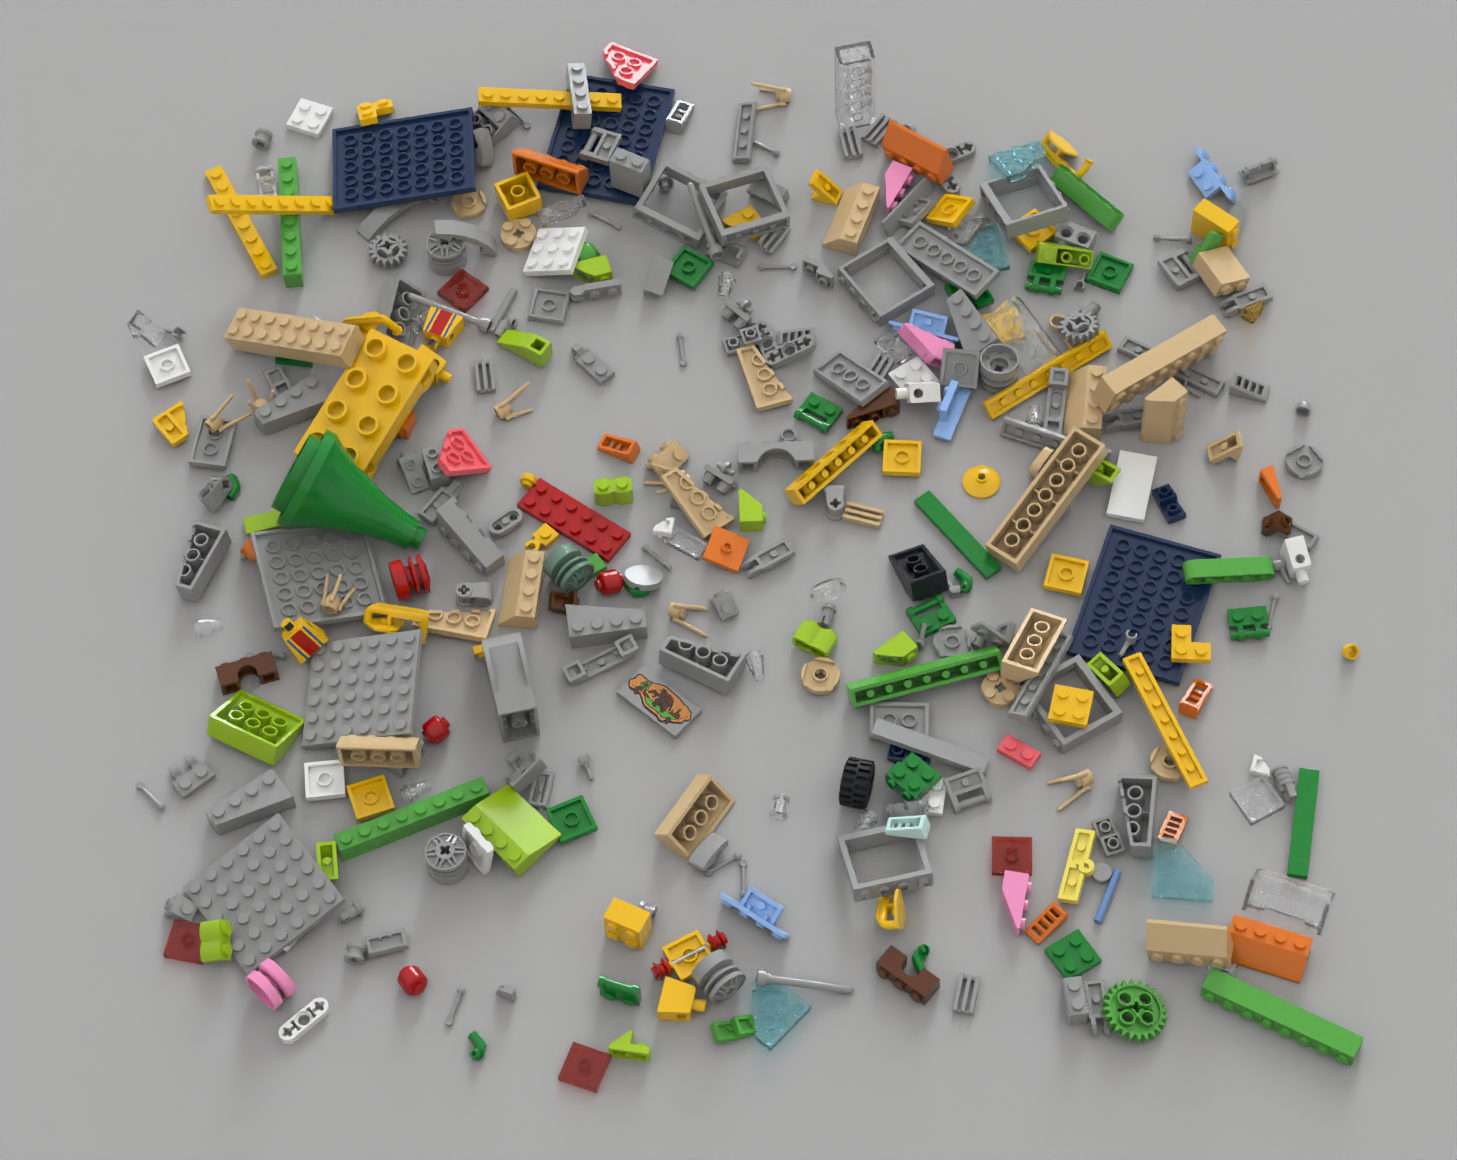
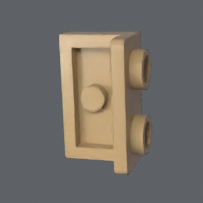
[645,439,690,478]

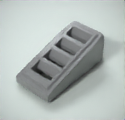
[665,100,694,135]
[777,327,815,349]
[1229,372,1270,403]

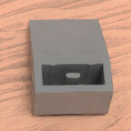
[474,106,521,149]

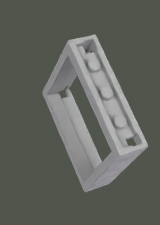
[632,160,728,250]
[698,165,790,246]
[980,165,1070,239]
[837,236,935,327]
[1020,654,1123,755]
[837,824,933,903]

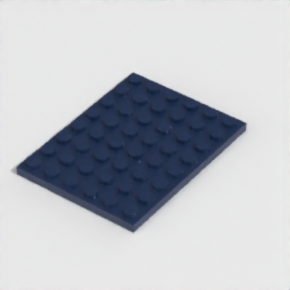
[537,75,675,205]
[332,107,476,214]
[1066,524,1222,686]

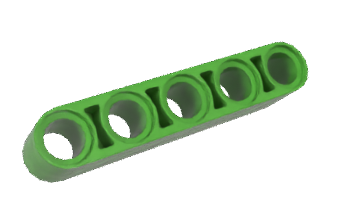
[1050,164,1124,231]
[1182,556,1275,585]

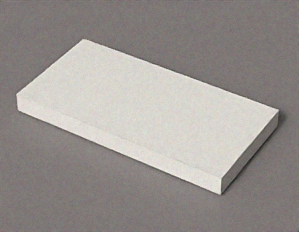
[1106,450,1157,523]

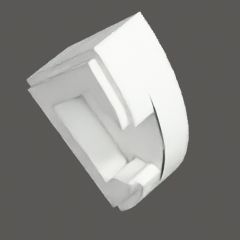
[653,517,675,537]
[1249,754,1270,779]

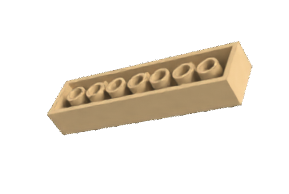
[223,307,366,369]
[1091,314,1227,413]
[985,426,1107,573]

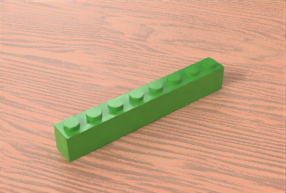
[278,157,304,288]
[845,645,1002,708]
[334,777,490,862]
[1200,967,1364,1066]

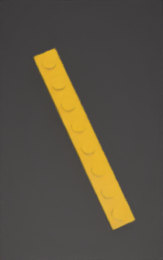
[478,87,622,112]
[205,165,278,279]
[205,195,339,215]
[982,330,1113,419]
[1122,652,1208,791]

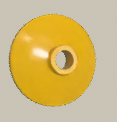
[962,465,1000,499]

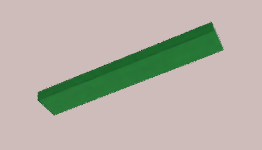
[914,491,1002,581]
[1287,768,1320,879]

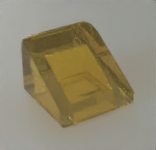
[1241,300,1264,324]

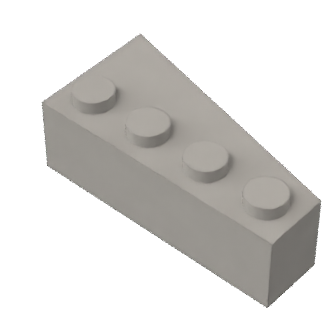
[946,289,1002,352]
[253,373,331,436]
[436,496,505,578]
[175,520,232,603]
[565,604,648,649]
[659,636,747,695]
[205,768,296,836]
[1117,774,1158,858]

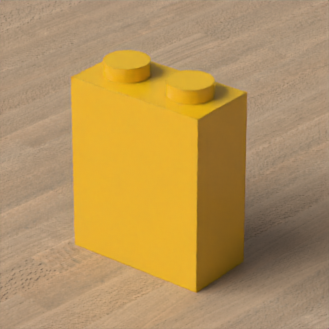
[1191,198,1240,249]

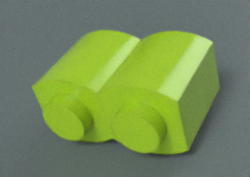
[593,477,633,506]
[792,620,838,658]
[199,919,233,963]

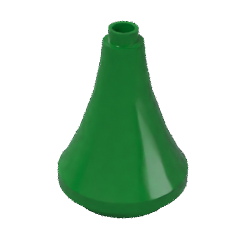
[271,429,427,550]

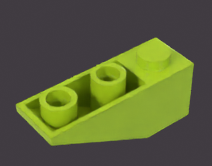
[1034,241,1094,269]
[497,329,553,368]

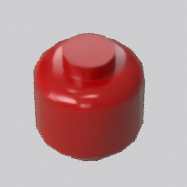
[594,569,624,596]
[421,715,451,744]
[397,965,428,996]

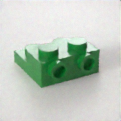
[885,752,942,801]

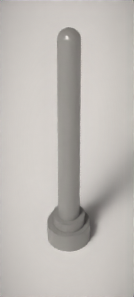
[687,182,725,260]
[408,293,492,333]
[756,970,854,994]

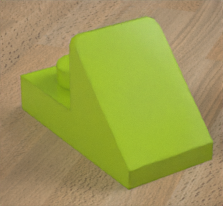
[316,841,339,882]
[608,1029,651,1063]

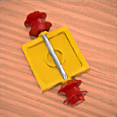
[650,929,728,982]

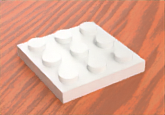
[523,227,588,276]

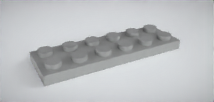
[898,221,1001,300]

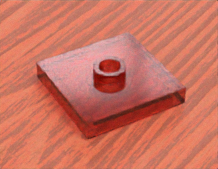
[437,268,489,313]
[992,836,1032,876]
[163,919,204,965]
[558,1042,612,1093]

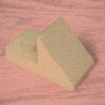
[1206,430,1243,464]

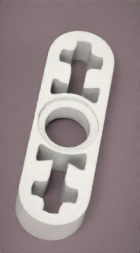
[278,998,330,1044]

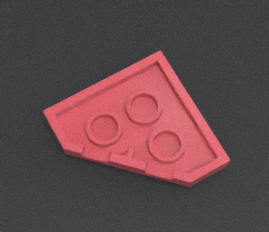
[603,42,658,90]
[437,428,492,476]

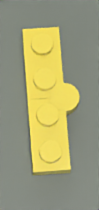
[1058,828,1096,905]

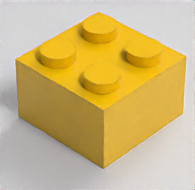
[494,171,543,221]
[603,897,652,950]

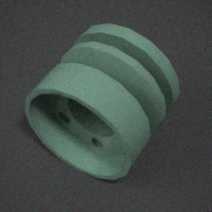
[543,543,594,594]

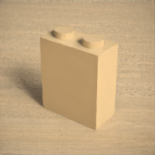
[1192,246,1251,297]

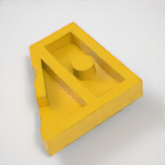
[721,205,771,241]
[152,401,189,448]

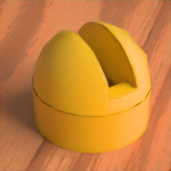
[1341,644,1359,660]

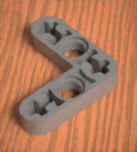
[938,141,976,196]
[755,321,817,369]

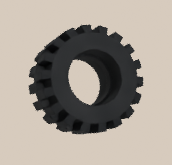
[839,756,875,810]

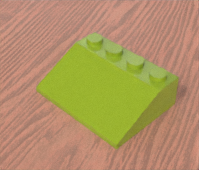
[206,689,305,766]
[461,784,562,878]

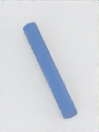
[1094,869,1121,925]

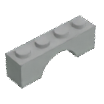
[566,62,592,129]
[738,440,814,473]

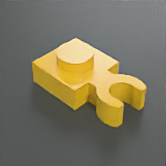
[525,523,559,551]

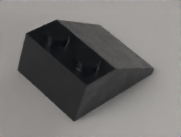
[888,544,949,602]

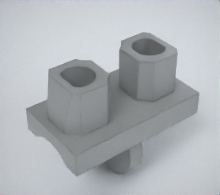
[721,299,755,330]
[701,461,738,495]

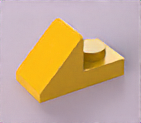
[808,169,843,206]

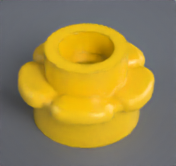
[519,473,537,489]

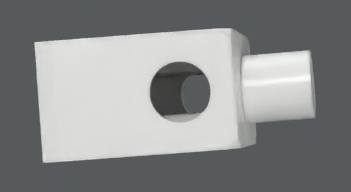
[895,381,941,403]
[1279,535,1312,585]

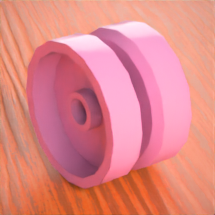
[245,958,297,1010]

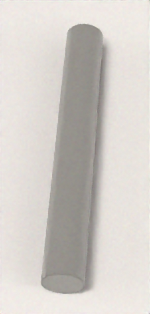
[488,288,517,335]

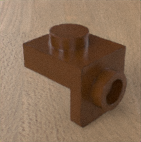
[1261,510,1292,537]
[548,590,580,615]

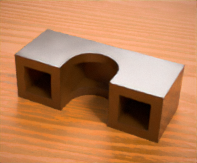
[215,651,280,696]
[876,945,940,1005]

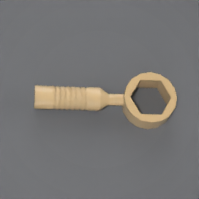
[1049,314,1075,350]

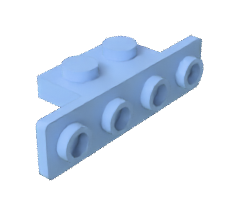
[1187,146,1238,204]
[888,309,961,346]
[933,380,972,441]
[719,887,791,940]

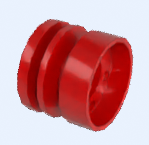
[388,554,431,602]

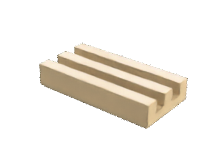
[842,501,884,529]

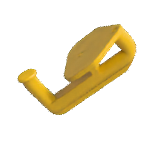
[1042,130,1095,178]
[342,311,403,337]
[363,602,429,644]
[876,889,906,930]

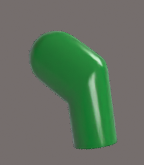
[871,431,894,452]
[226,473,241,501]
[953,568,973,593]
[624,581,651,598]
[911,944,930,974]
[468,1031,487,1061]

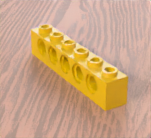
[783,420,883,505]

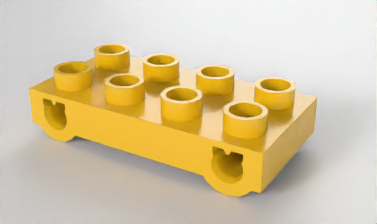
[294,328,438,480]

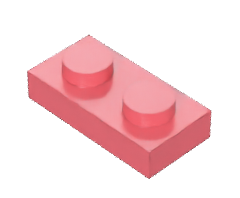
[997,734,1041,771]

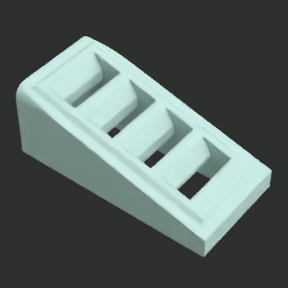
[885,815,930,839]

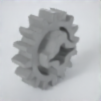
[368,232,408,269]
[1059,310,1100,345]

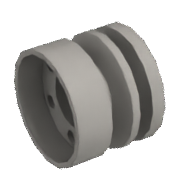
[426,232,467,277]
[979,343,1019,393]
[424,832,469,885]
[691,949,746,1004]

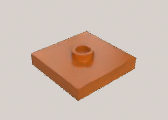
[702,525,750,574]

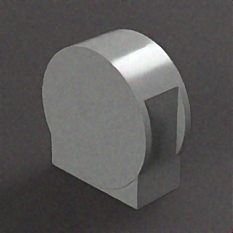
[481,632,540,743]

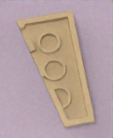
[736,344,793,412]
[660,467,735,540]
[411,609,496,642]

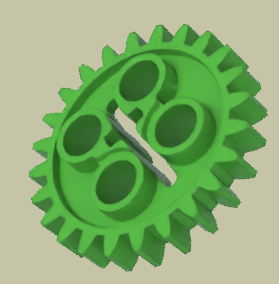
[1101,979,1168,1044]

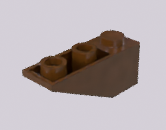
[846,385,900,430]

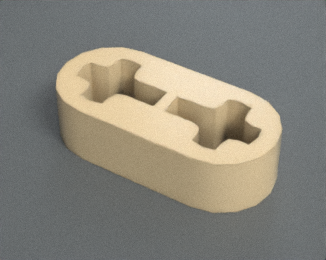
[1028,446,1055,478]

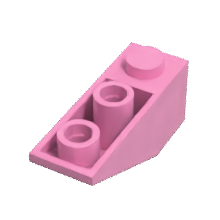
[885,160,914,216]
[897,322,955,370]
[1001,870,1032,937]

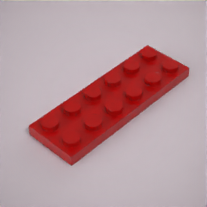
[517,478,631,563]

